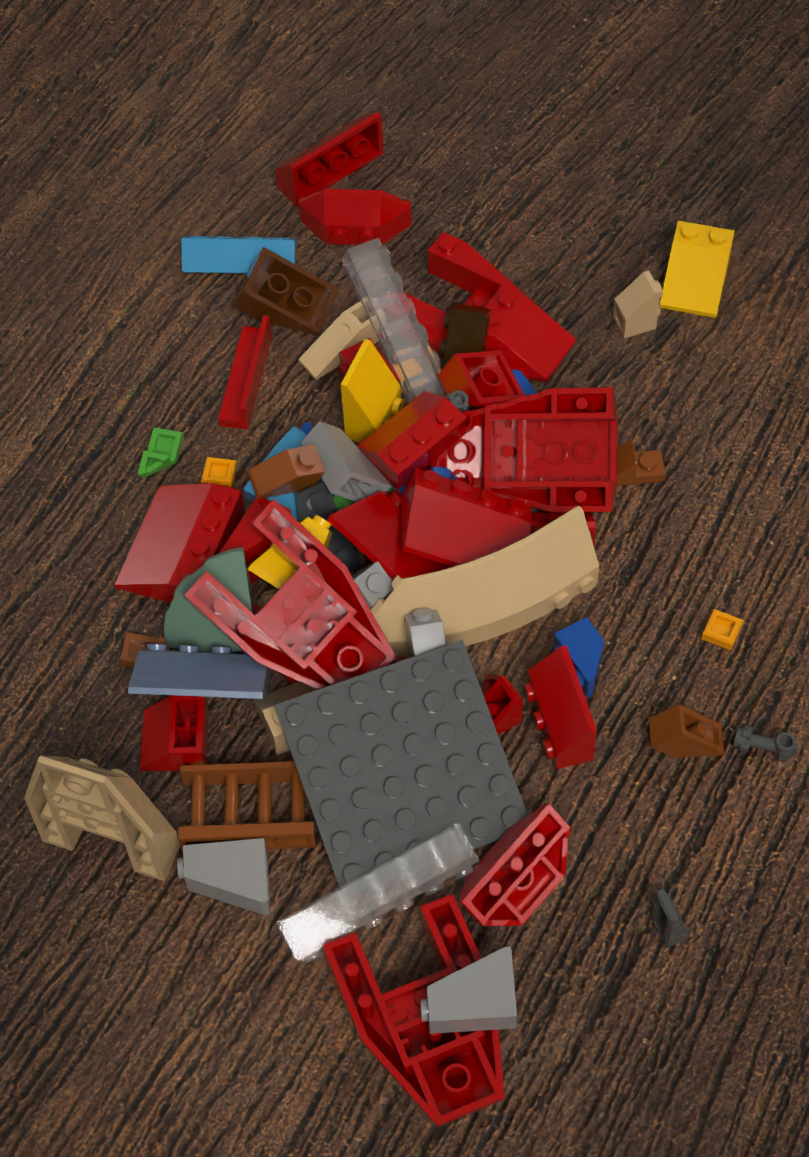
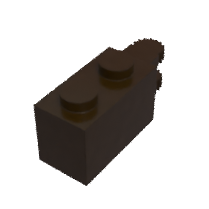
[440,303,491,367]

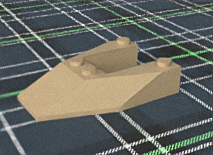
[24,755,180,881]

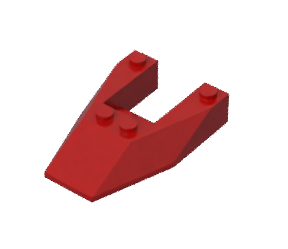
[381,232,576,383]
[183,499,396,690]
[323,894,505,1127]

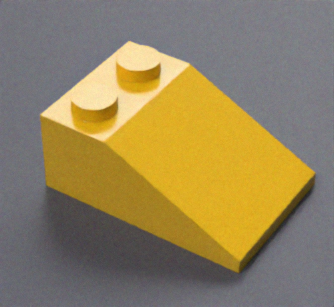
[659,221,735,318]
[341,339,404,443]

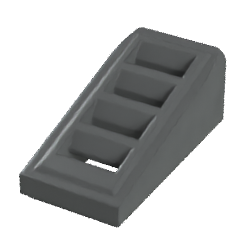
[651,888,689,948]

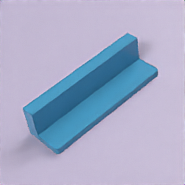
[181,236,297,273]

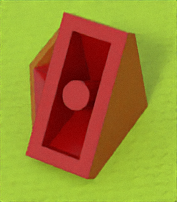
[481,674,523,735]

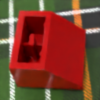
[140,695,209,771]

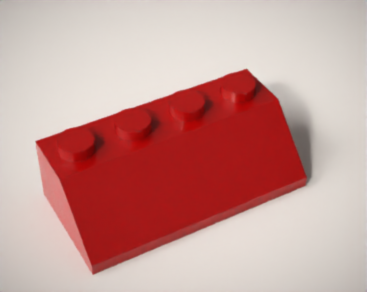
[275,112,383,207]

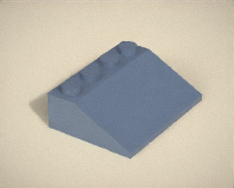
[128,644,270,699]

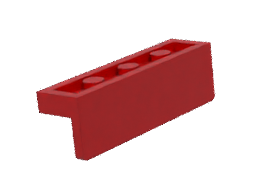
[218,315,272,429]

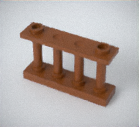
[178,759,316,853]

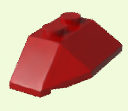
[299,189,412,246]
[459,803,571,926]

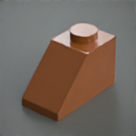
[247,444,326,500]
[649,704,725,757]

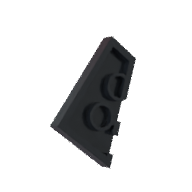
[294,481,362,572]

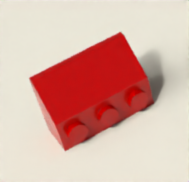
[357,391,467,490]
[523,645,597,770]

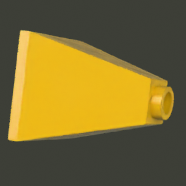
[248,514,332,590]

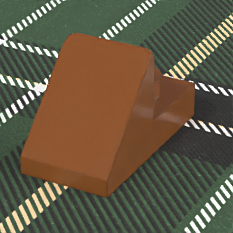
[617,440,666,486]

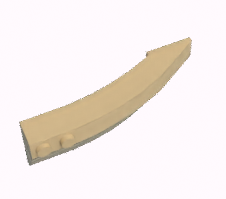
[371,506,599,657]

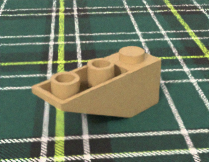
[298,297,386,380]

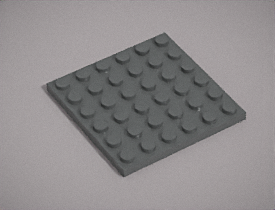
[274,640,528,897]

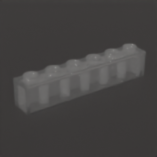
[342,238,448,403]
[275,824,480,964]

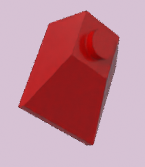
[437,350,525,407]

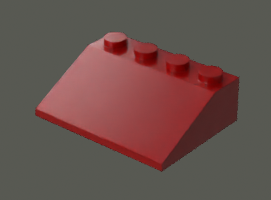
[401,468,532,567]
[114,483,245,603]
[327,490,451,580]

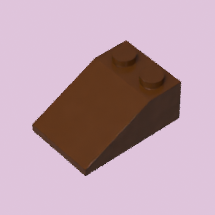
[232,247,339,336]

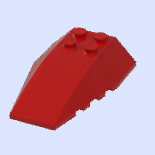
[431,387,618,512]

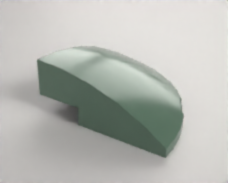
[164,547,255,652]

